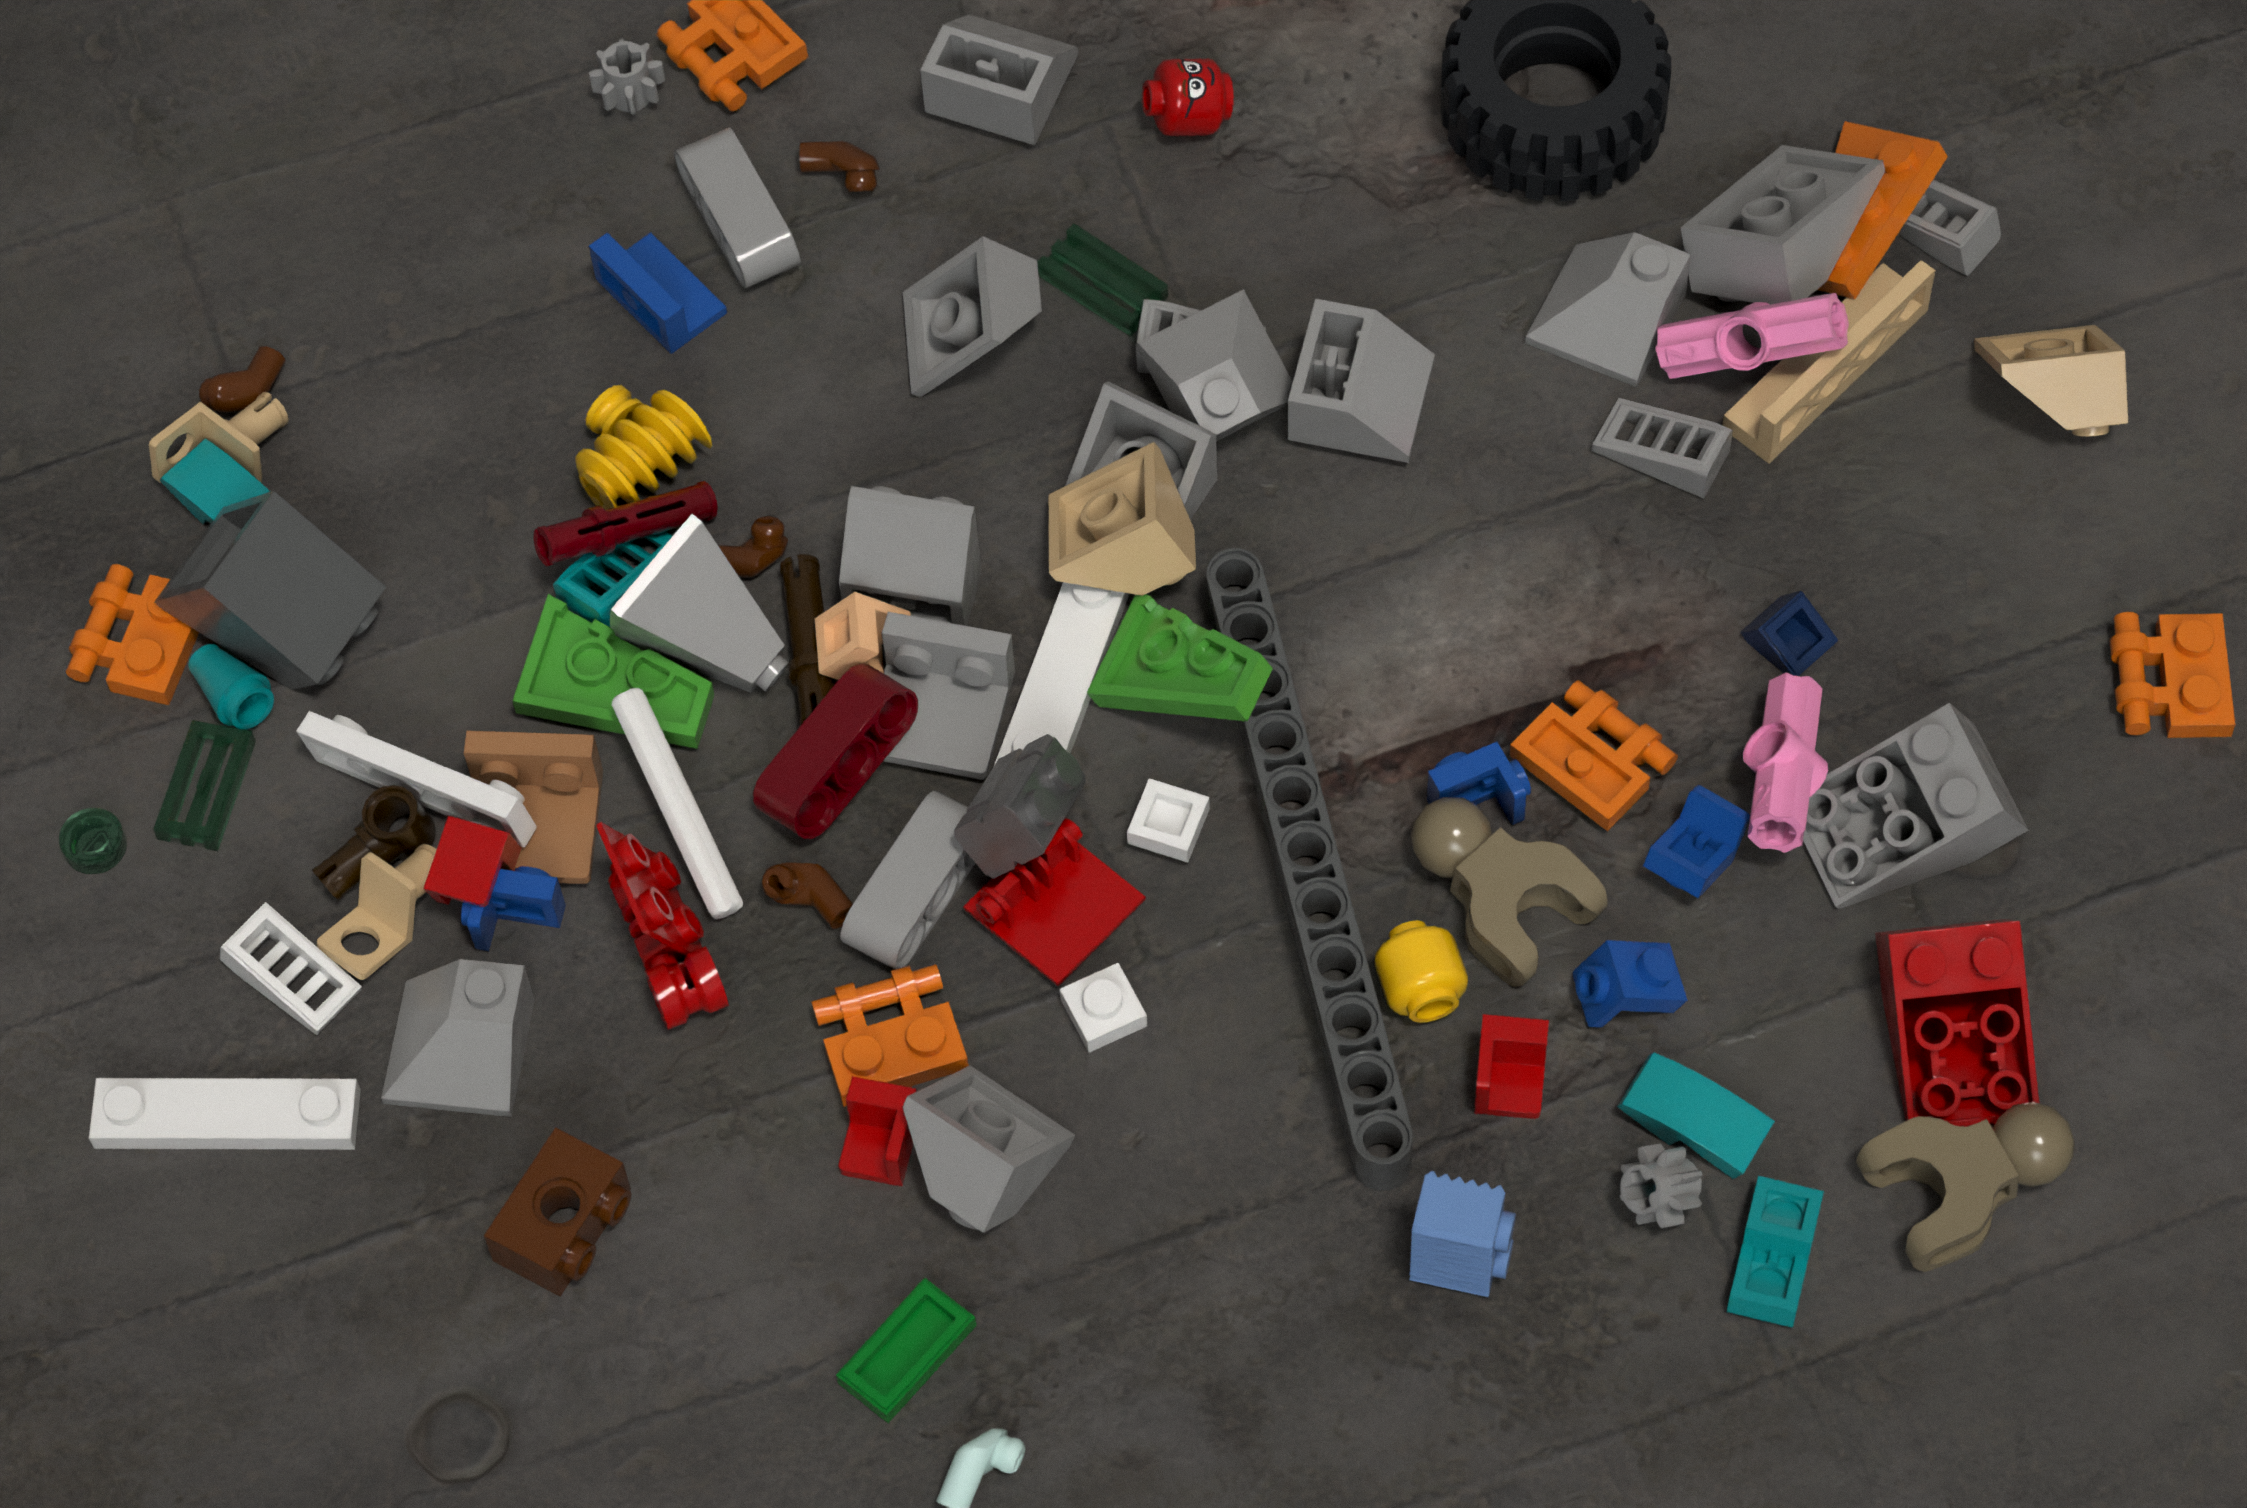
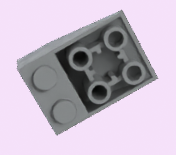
[1803,703,2029,909]

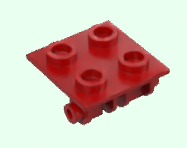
[963,818,1146,986]
[596,822,704,969]

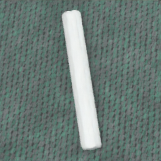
[612,688,743,919]

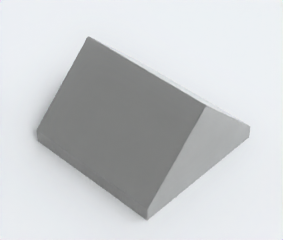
[1065,381,1217,520]

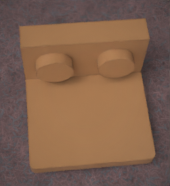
[464,731,603,884]

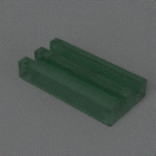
[1037,223,1169,336]
[153,720,256,851]

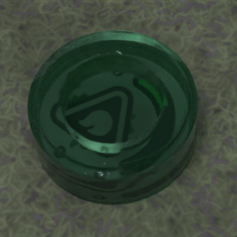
[59,808,127,874]

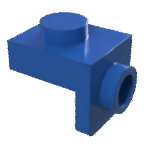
[1427,742,1531,825]
[1643,785,1750,898]
[461,866,566,951]
[1573,940,1688,1027]

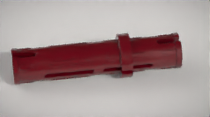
[533,481,718,566]

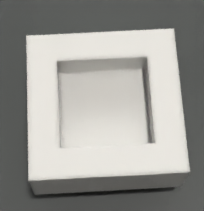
[1127,778,1210,863]
[1060,963,1147,1053]

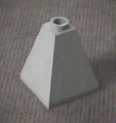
[610,514,789,693]

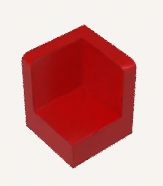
[423,815,521,907]
[1474,1014,1549,1119]
[839,1076,917,1187]

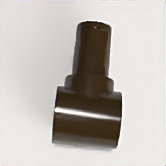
[312,785,436,901]

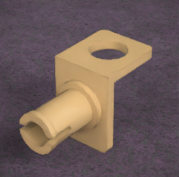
[149,392,289,483]
[317,844,437,980]

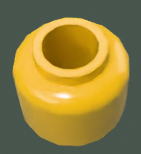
[1374,920,1468,1023]

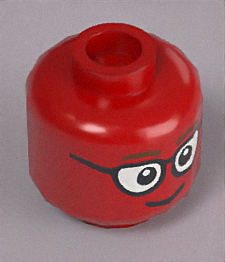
[1142,58,1234,136]

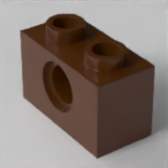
[484,1127,632,1297]

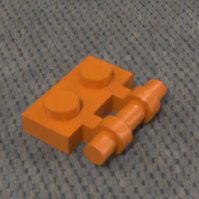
[657,0,808,111]
[66,564,199,705]
[2109,612,2236,738]
[1510,680,1678,832]
[811,964,969,1107]

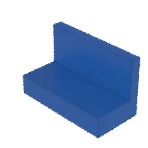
[589,232,727,354]

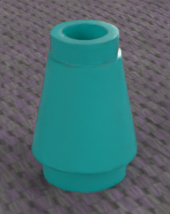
[188,644,274,729]

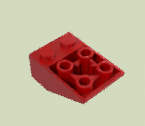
[1875,919,2039,1127]

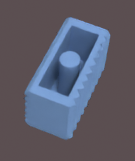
[1409,1171,1516,1297]

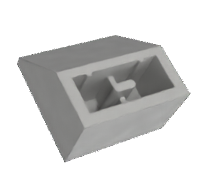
[920,14,1079,145]
[1288,298,1435,463]
[839,486,982,626]

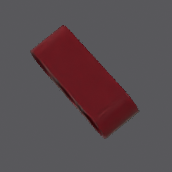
[753,663,918,839]

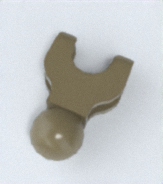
[1411,797,1608,987]
[1856,1101,2075,1272]

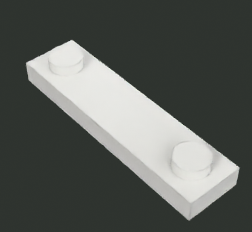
[994,582,1129,766]
[296,711,537,848]
[89,1078,361,1150]

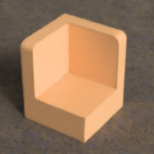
[815,592,911,680]

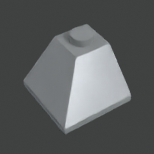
[1525,232,1691,388]
[903,236,1042,398]
[1135,289,1293,441]
[381,959,535,1117]
[903,1065,1075,1233]

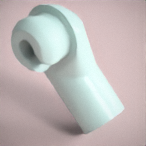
[936,1428,1025,1508]

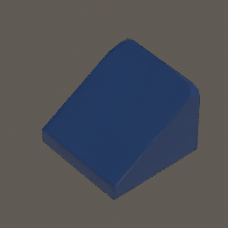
[1740,591,1838,676]

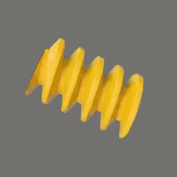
[575,390,712,510]

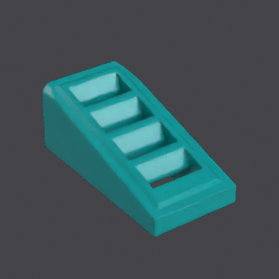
[553,531,672,627]

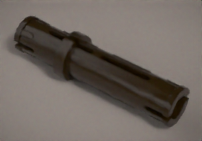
[780,554,836,726]

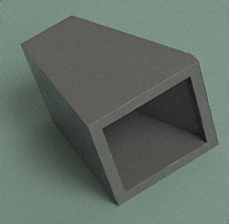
[154,491,386,690]

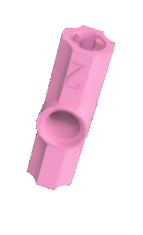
[1656,293,1849,379]
[1743,672,1828,853]

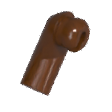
[799,141,880,192]
[199,346,286,413]
[718,516,788,578]
[761,862,853,929]

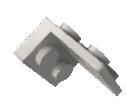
[882,612,1015,779]

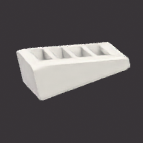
[220,902,362,1035]

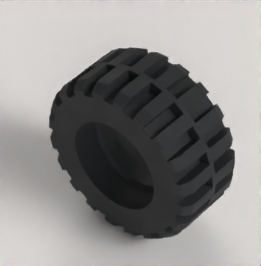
[1440,0,1671,201]

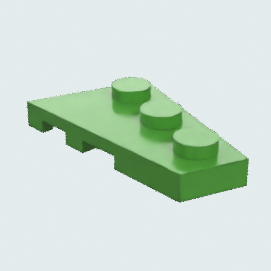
[512,594,715,749]
[1087,594,1273,721]

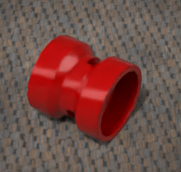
[644,946,729,1030]

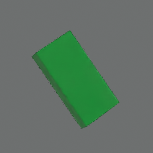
[836,1277,977,1424]

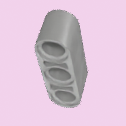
[674,127,801,288]
[840,790,975,970]

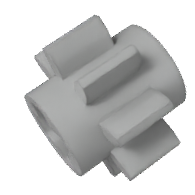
[589,39,665,115]
[1620,1143,1703,1228]

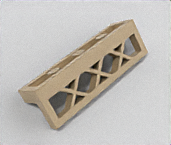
[1722,260,1935,464]

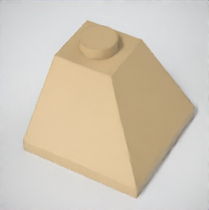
[1974,325,2128,437]
[1049,442,1196,596]

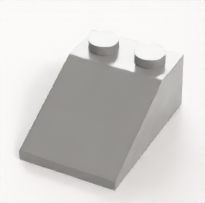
[1680,145,1885,304]

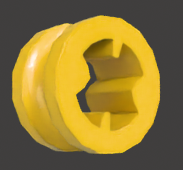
[586,385,645,436]

